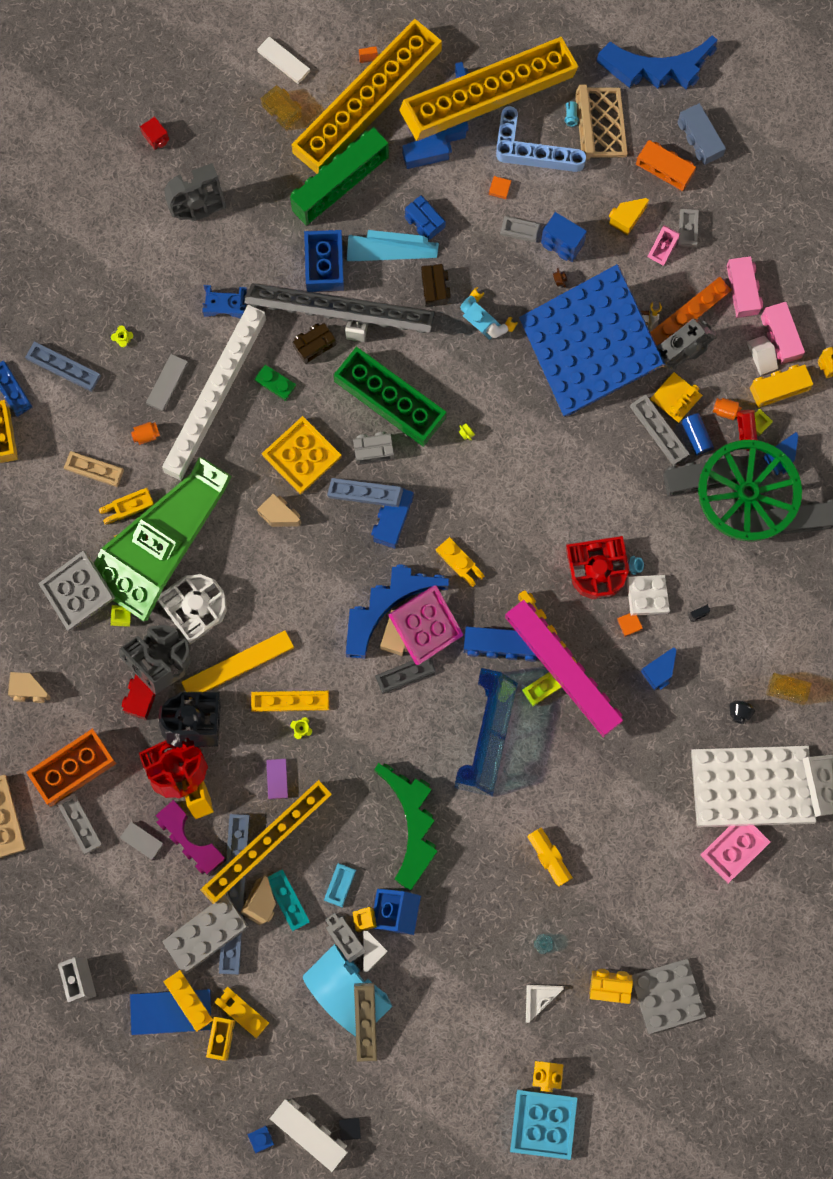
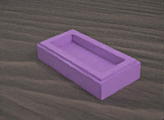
[266,759,288,800]

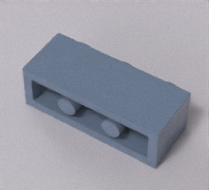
[678,103,726,165]

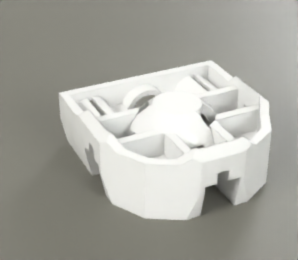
[157,574,227,645]

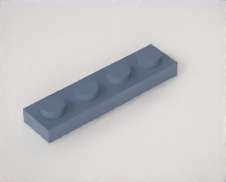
[25,342,101,392]
[327,478,403,507]

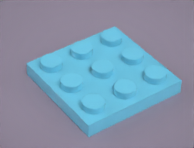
[510,1090,577,1160]

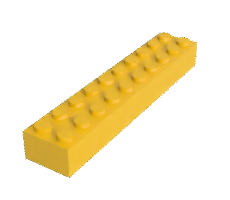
[292,19,442,174]
[399,36,579,141]

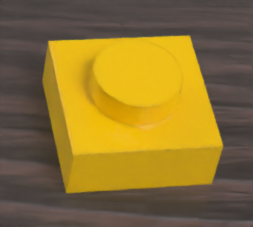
[353,907,377,932]

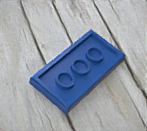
[130,989,212,1035]

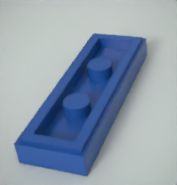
[0,360,33,417]

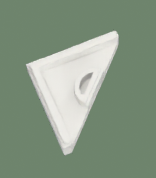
[526,985,564,1023]

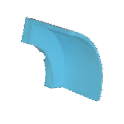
[303,944,393,1036]

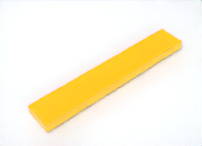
[181,630,294,700]

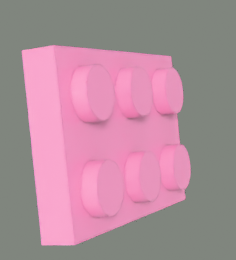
[700,825,771,884]

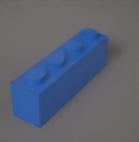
[463,627,538,662]

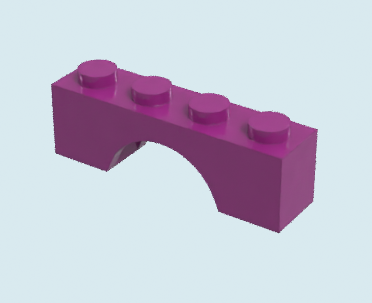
[155,800,226,876]

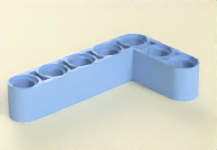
[496,106,586,172]

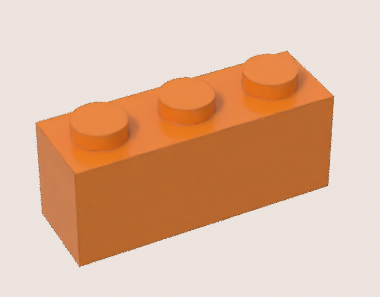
[636,140,696,191]

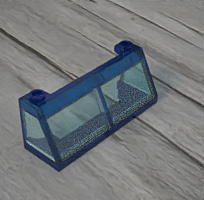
[454,668,518,797]

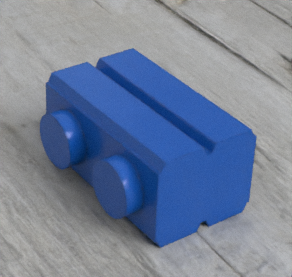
[404,195,446,240]

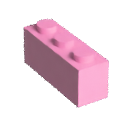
[727,256,763,318]
[761,302,805,364]

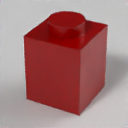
[140,116,169,150]

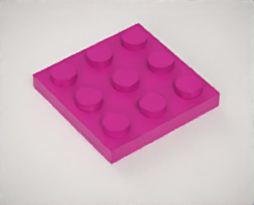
[388,585,463,665]

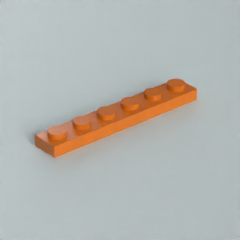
[650,277,732,349]

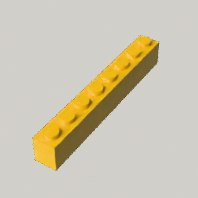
[200,780,332,904]

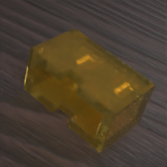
[260,85,302,130]
[766,673,812,705]

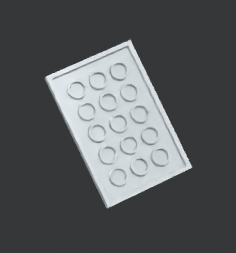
[691,746,816,827]

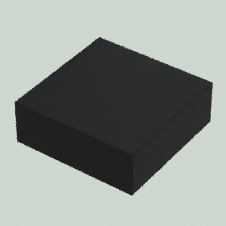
[688,604,711,622]
[339,1118,361,1141]

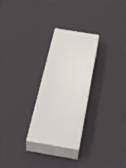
[257,37,310,84]

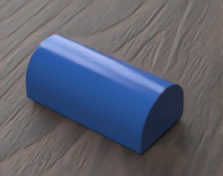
[682,413,714,456]

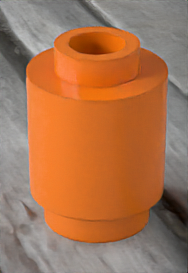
[713,397,742,421]
[131,422,160,445]

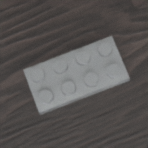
[162,894,249,975]

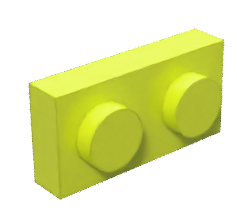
[522,672,562,706]

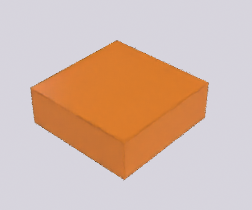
[359,46,378,63]
[489,176,511,200]
[617,613,643,637]

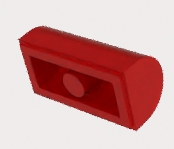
[737,410,757,451]

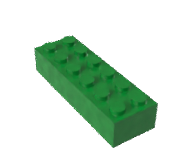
[290,127,389,226]
[333,346,447,447]

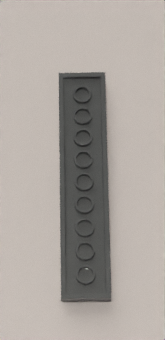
[245,283,435,333]

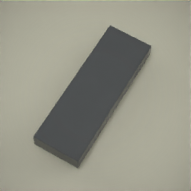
[375,658,436,694]

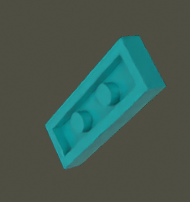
[268,869,310,931]

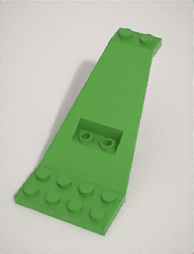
[94,457,232,621]

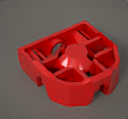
[566,536,629,599]
[139,729,208,799]

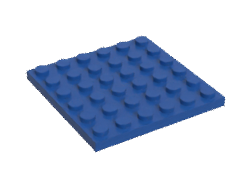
[519,264,665,417]

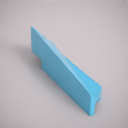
[347,230,439,261]

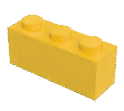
[750,364,813,408]
[0,400,18,463]

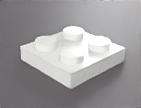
[626,575,670,616]

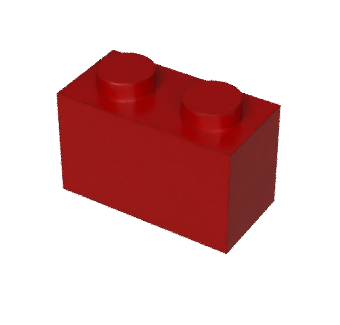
[121,674,156,720]

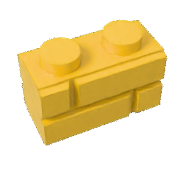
[589,969,633,1004]
[206,1017,235,1061]

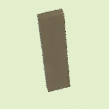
[354,983,377,1062]

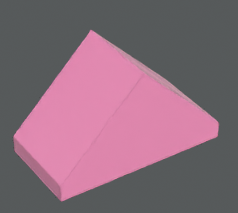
[648,225,680,266]

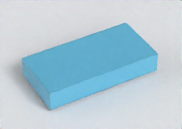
[324,863,356,907]

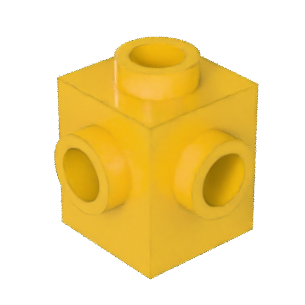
[818,347,833,379]
[533,1061,563,1092]

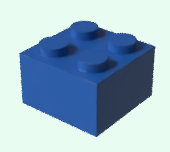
[541,212,587,262]

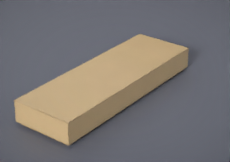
[64,451,124,487]

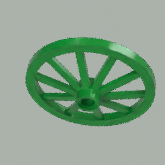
[698,440,802,542]

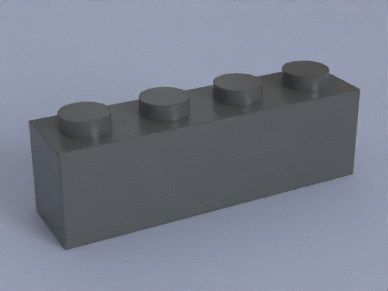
[663,454,744,497]

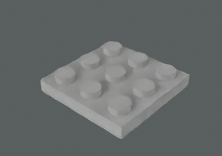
[38,551,115,631]
[632,959,706,1034]

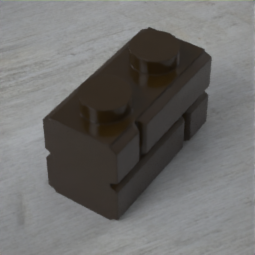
[421,264,451,307]
[292,323,336,364]

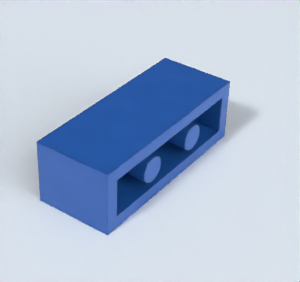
[371,485,414,549]

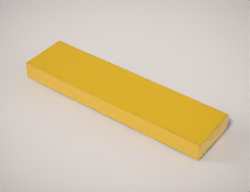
[251,691,329,712]

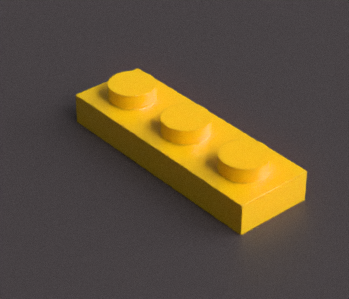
[163,970,213,1032]

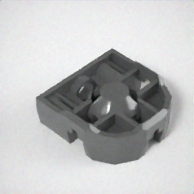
[164,163,226,221]
[657,319,717,370]
[119,625,191,695]

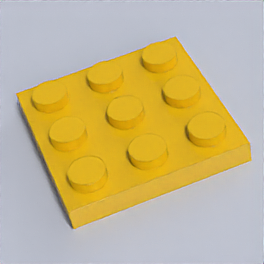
[261,416,342,495]

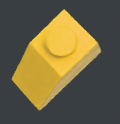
[609,198,649,236]
[182,779,214,819]

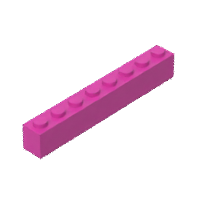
[505,600,623,738]

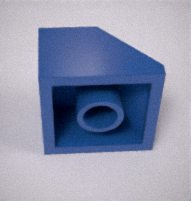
[373,889,421,935]

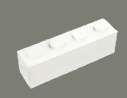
[270,1099,348,1172]

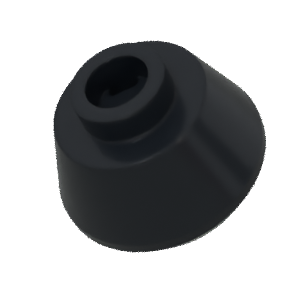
[729,700,755,724]

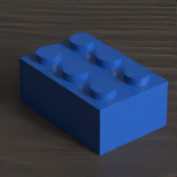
[304,230,344,292]

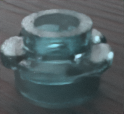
[534,934,553,954]

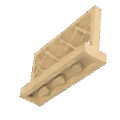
[575,85,627,160]

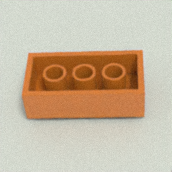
[26,728,117,807]

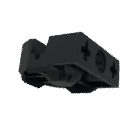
[159,692,221,747]

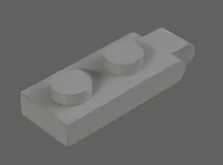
[325,913,366,963]

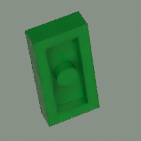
[254,365,296,401]

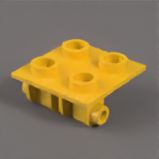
[650,372,703,423]

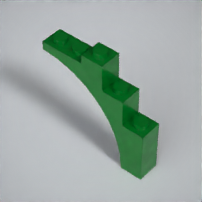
[374,763,438,892]

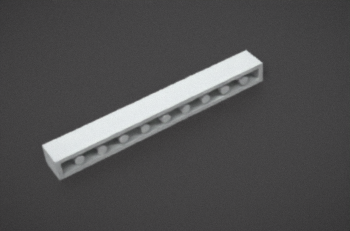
[162,305,266,481]

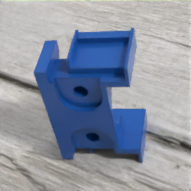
[202,285,248,319]

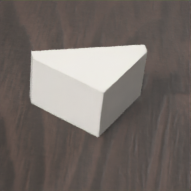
[345,320,368,342]
[747,336,778,376]
[364,931,388,972]

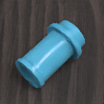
[565,101,579,127]

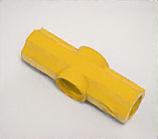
[527,827,573,887]

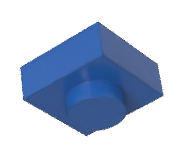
[247,1126,275,1153]

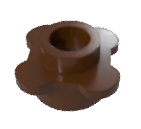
[553,268,568,288]

